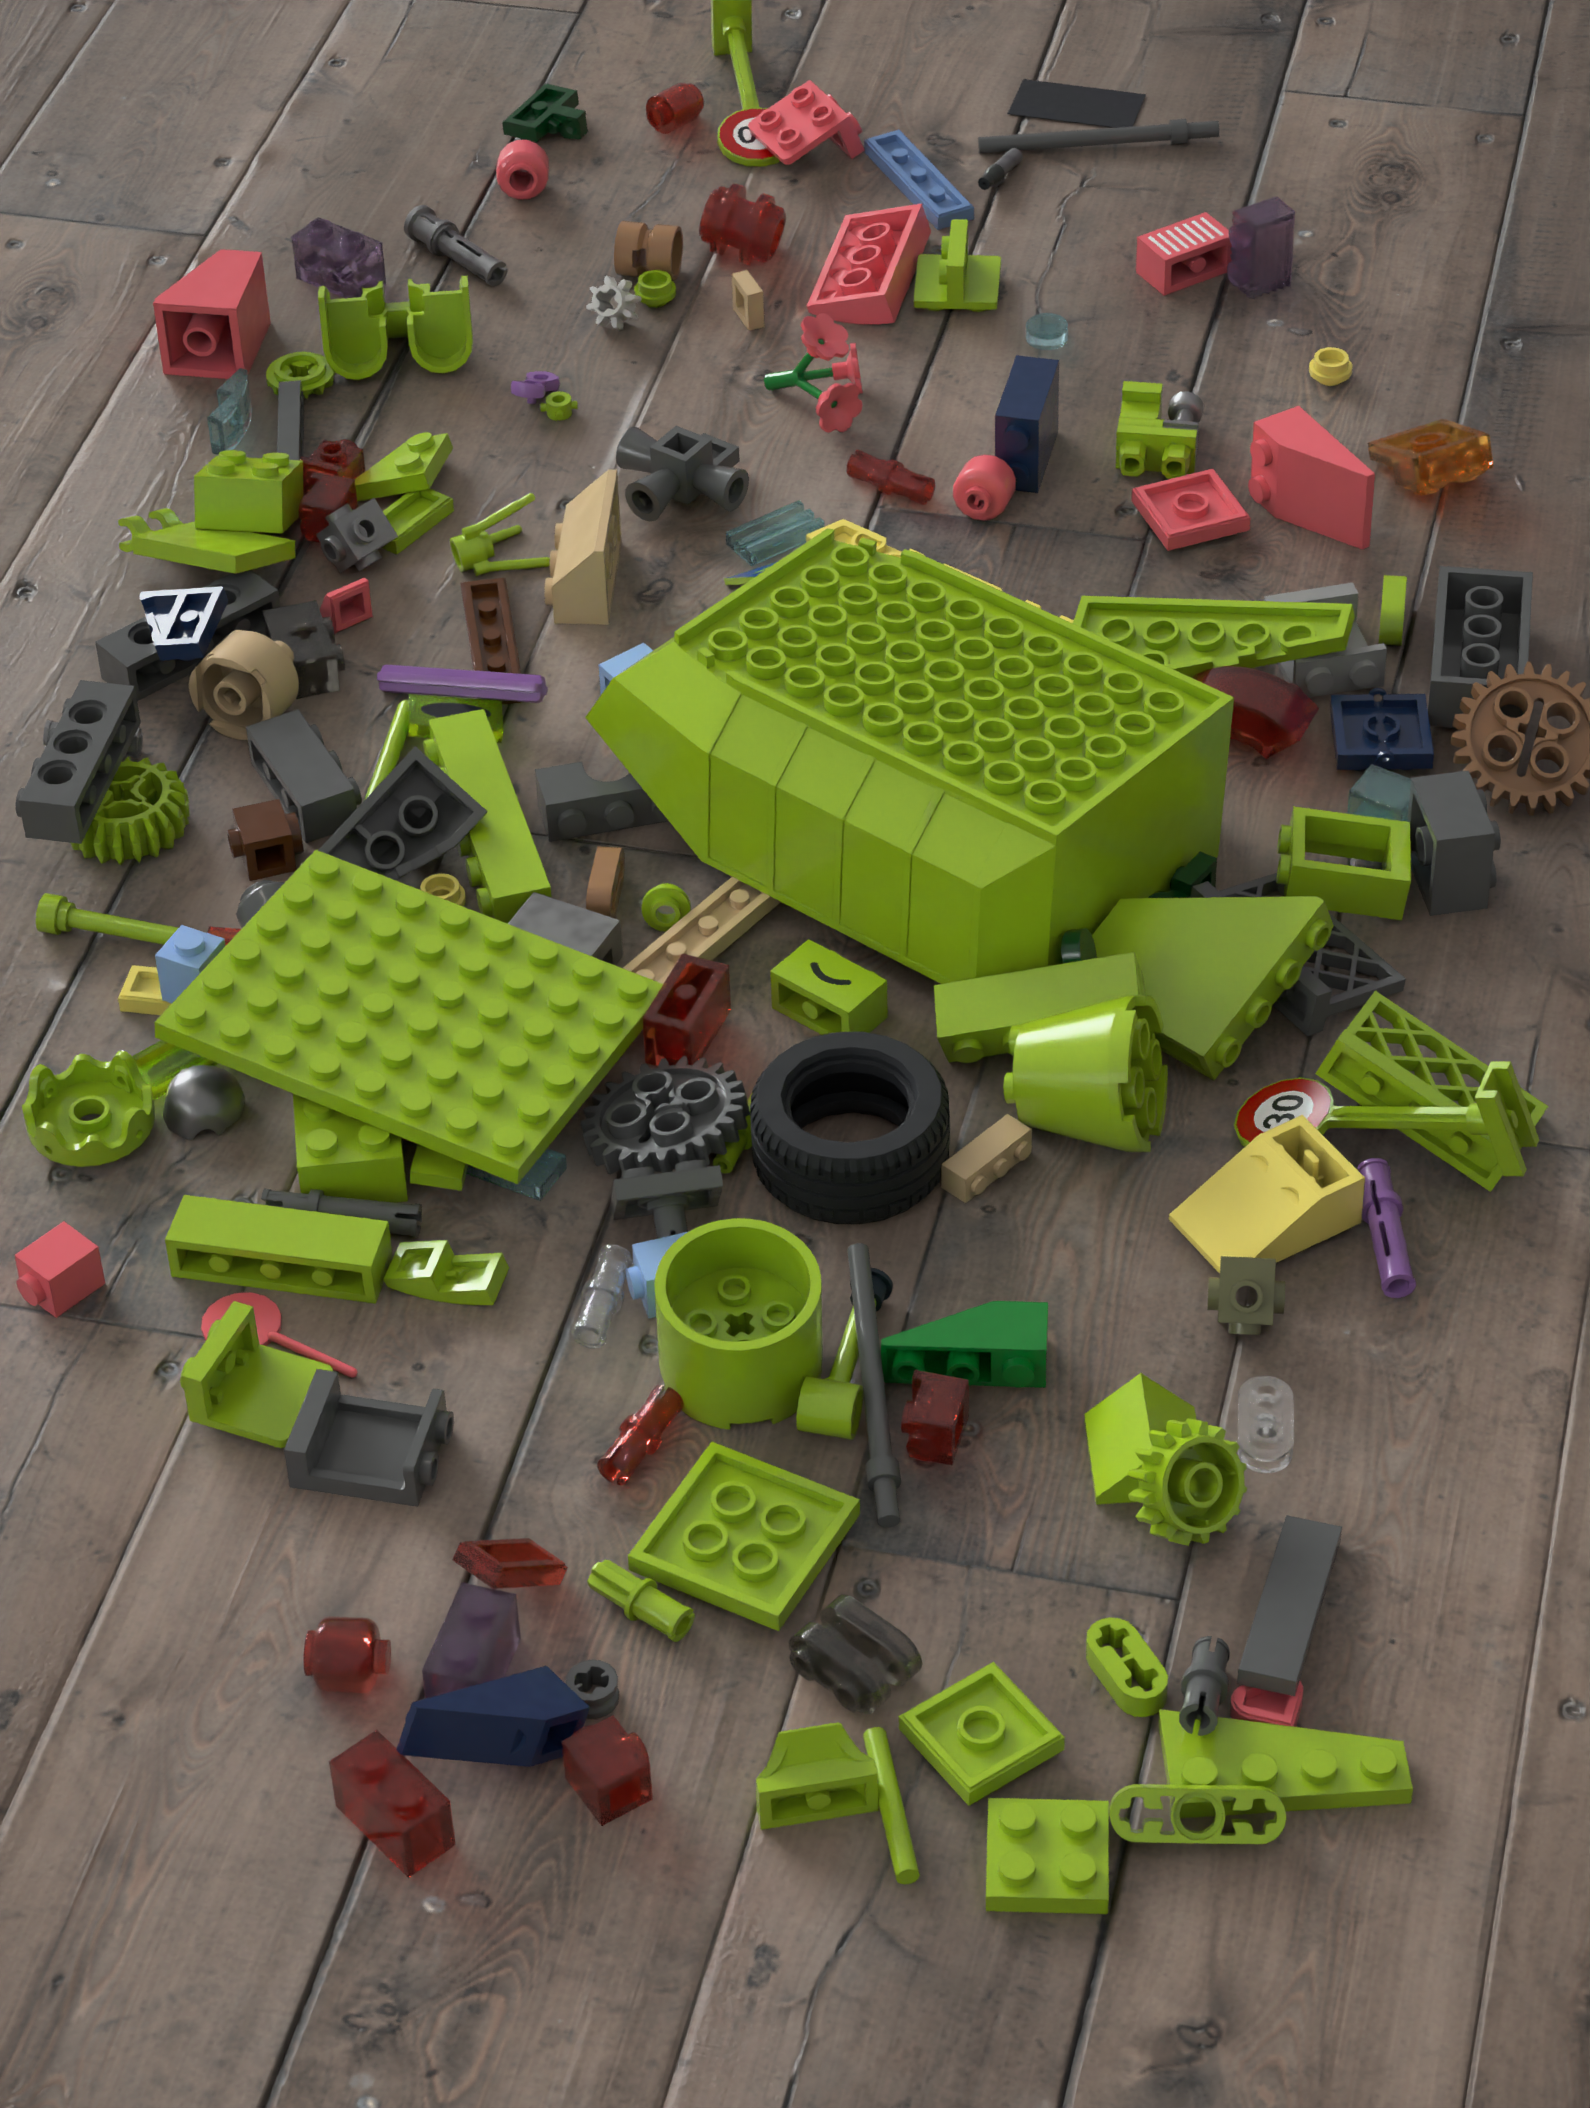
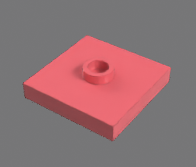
[1132,469,1251,551]

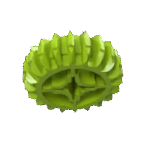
[71,756,190,865]

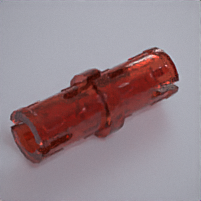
[847,450,936,505]
[597,1385,684,1485]

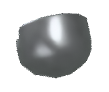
[162,1065,245,1140]

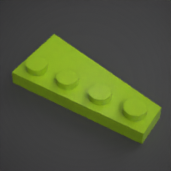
[1158,1709,1413,1818]

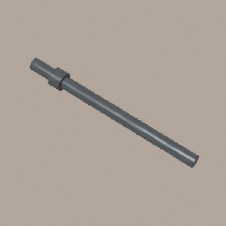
[978,119,1219,153]
[847,1243,901,1528]

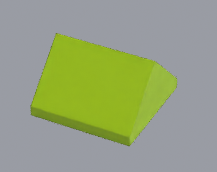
[1084,1373,1197,1505]

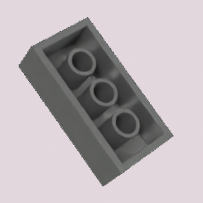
[1428,566,1533,729]

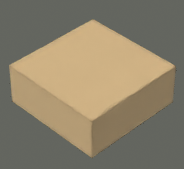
[732,270,764,331]

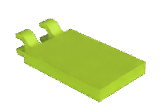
[118,508,295,574]

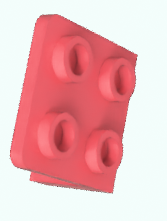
[748,80,865,165]

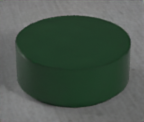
[1061,928,1097,964]

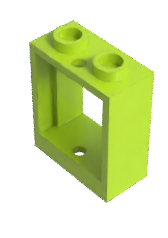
[1276,806,1411,920]

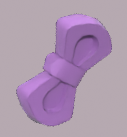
[510,371,560,404]

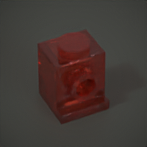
[300,439,365,507]
[299,472,358,543]
[901,1370,969,1465]

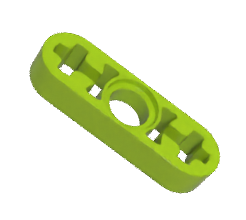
[1109,1784,1286,1844]

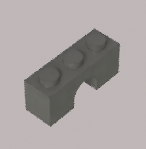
[535,761,668,842]

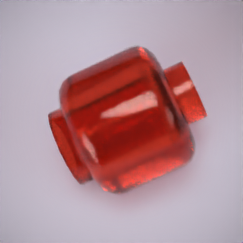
[303,1616,391,1694]

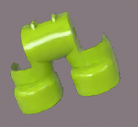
[318,275,473,380]

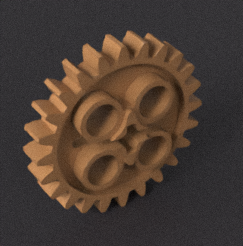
[1450,662,1590,816]

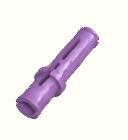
[1357,1158,1416,1298]

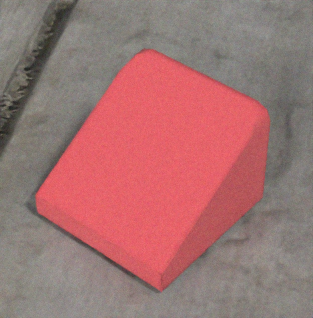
[318,577,373,633]

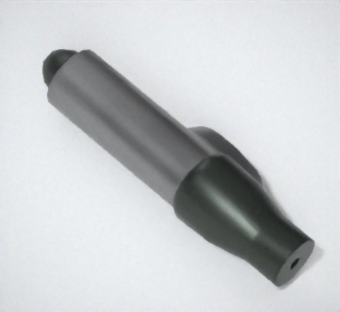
[978,148,1023,190]

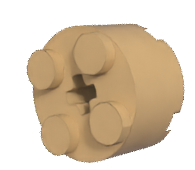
[189,630,299,740]

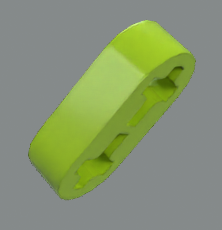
[1378,575,1407,646]
[1086,1617,1168,1717]

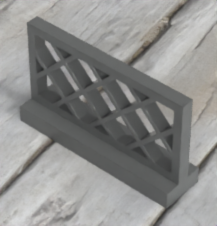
[1190,873,1406,1036]

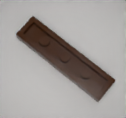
[461,578,522,707]

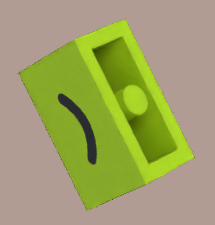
[770,939,888,1035]

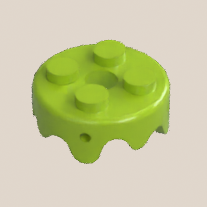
[22,1050,155,1167]

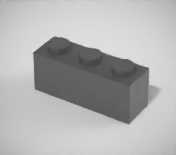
[246,709,362,843]

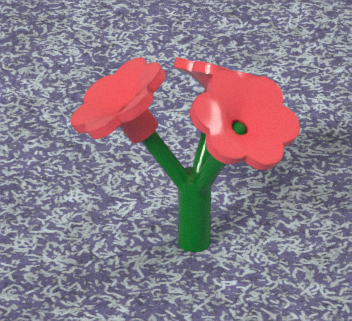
[764,313,863,433]

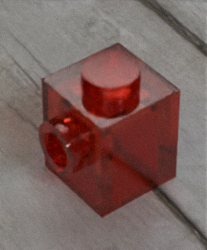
[562,1715,653,1826]

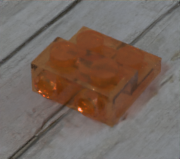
[1368,419,1494,495]

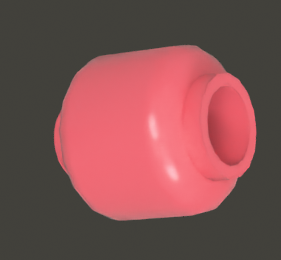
[496,140,549,200]
[953,454,1016,521]

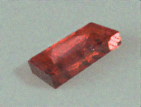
[452,1538,568,1589]

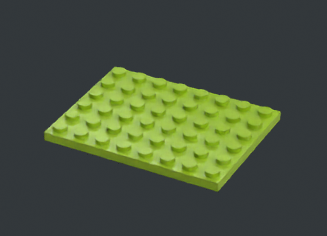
[154,850,667,1185]

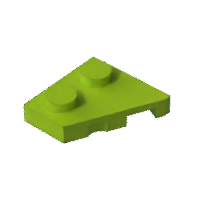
[347,432,453,502]

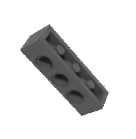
[95,570,283,701]
[15,680,141,844]

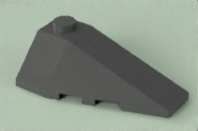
[318,746,488,880]

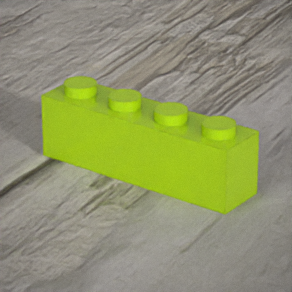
[934,952,1145,1063]
[165,1195,393,1304]

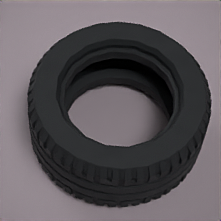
[750,1032,950,1224]

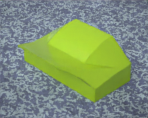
[756,1722,879,1830]

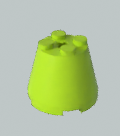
[1003,995,1168,1152]

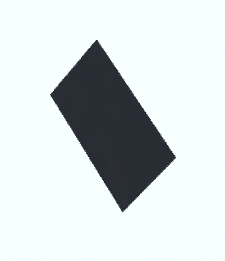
[1007,79,1146,128]

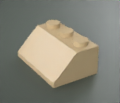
[545,469,622,625]

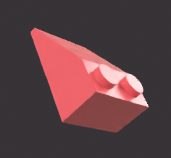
[1248,406,1375,549]

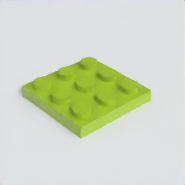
[628,1442,860,1631]

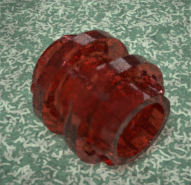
[699,183,786,266]

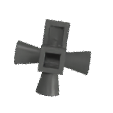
[616,426,749,521]

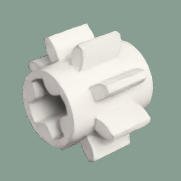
[586,276,642,330]

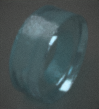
[1026,313,1068,350]

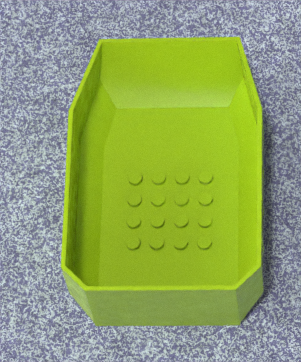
[585,528,1234,984]

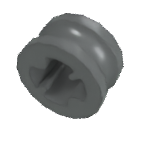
[565,1660,619,1719]

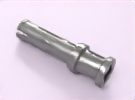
[404,205,508,286]

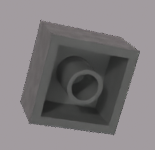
[1407,770,1501,916]

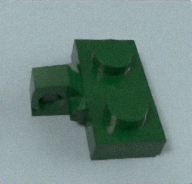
[502,84,588,142]

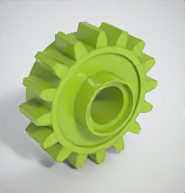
[1128,1418,1247,1546]

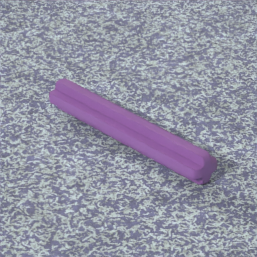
[377,664,548,703]

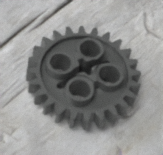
[581,1056,750,1174]

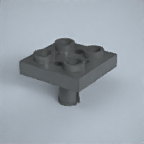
[611,1160,723,1239]

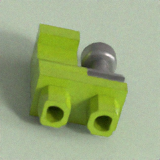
[1115,381,1204,479]

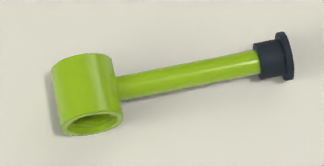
[796,1267,893,1440]

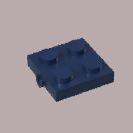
[1330,688,1434,771]

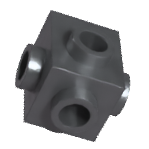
[316,498,398,573]

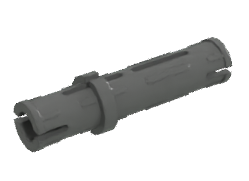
[261,1188,422,1238]

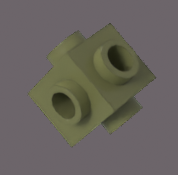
[1207,1256,1285,1335]

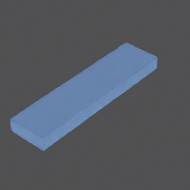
[864,130,974,230]

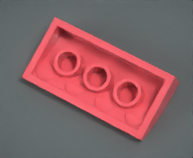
[807,204,931,325]

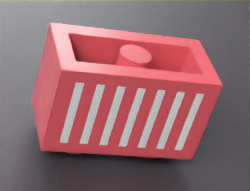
[1136,212,1235,296]

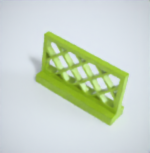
[1315,990,1549,1192]

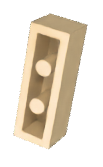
[941,1114,1032,1203]

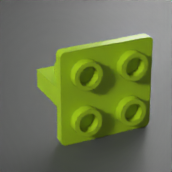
[914,219,1001,312]

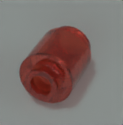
[646,83,704,134]

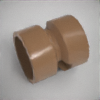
[614,221,683,281]

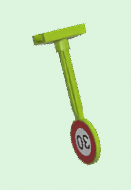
[711,0,780,167]
[1234,1061,1539,1177]

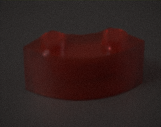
[1193,666,1319,759]

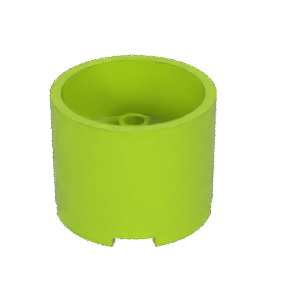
[654,1218,823,1430]

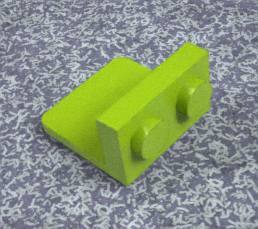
[180,1301,333,1448]

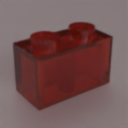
[643,953,731,1066]
[329,1729,456,1878]

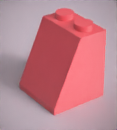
[153,249,271,380]

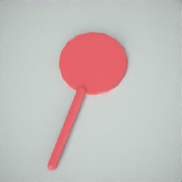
[201,1292,358,1378]

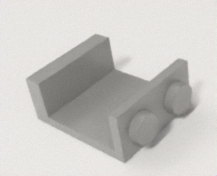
[1264,582,1387,700]

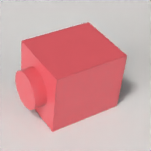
[14,1221,105,1318]

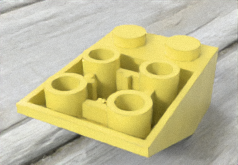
[1169,1115,1365,1274]

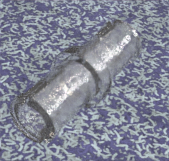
[572,1244,633,1349]

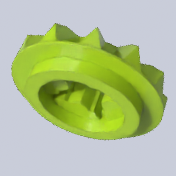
[266,352,335,399]

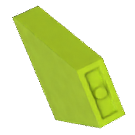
[1092,896,1334,1080]

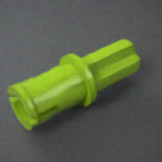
[587,1560,695,1642]

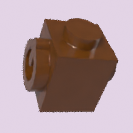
[227,799,304,881]

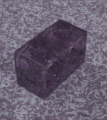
[291,217,386,298]

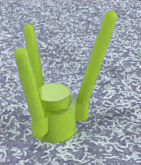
[450,493,550,576]

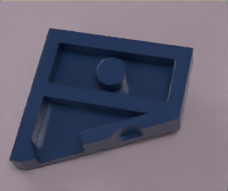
[139,586,228,661]

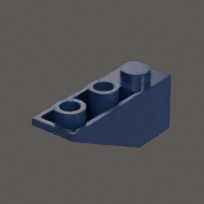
[396,1666,590,1767]

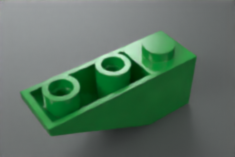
[881,1301,1048,1388]

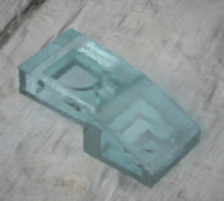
[207,368,252,455]

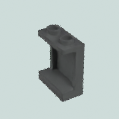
[284,1369,454,1507]

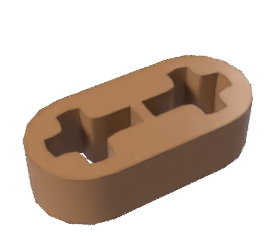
[586,846,625,918]

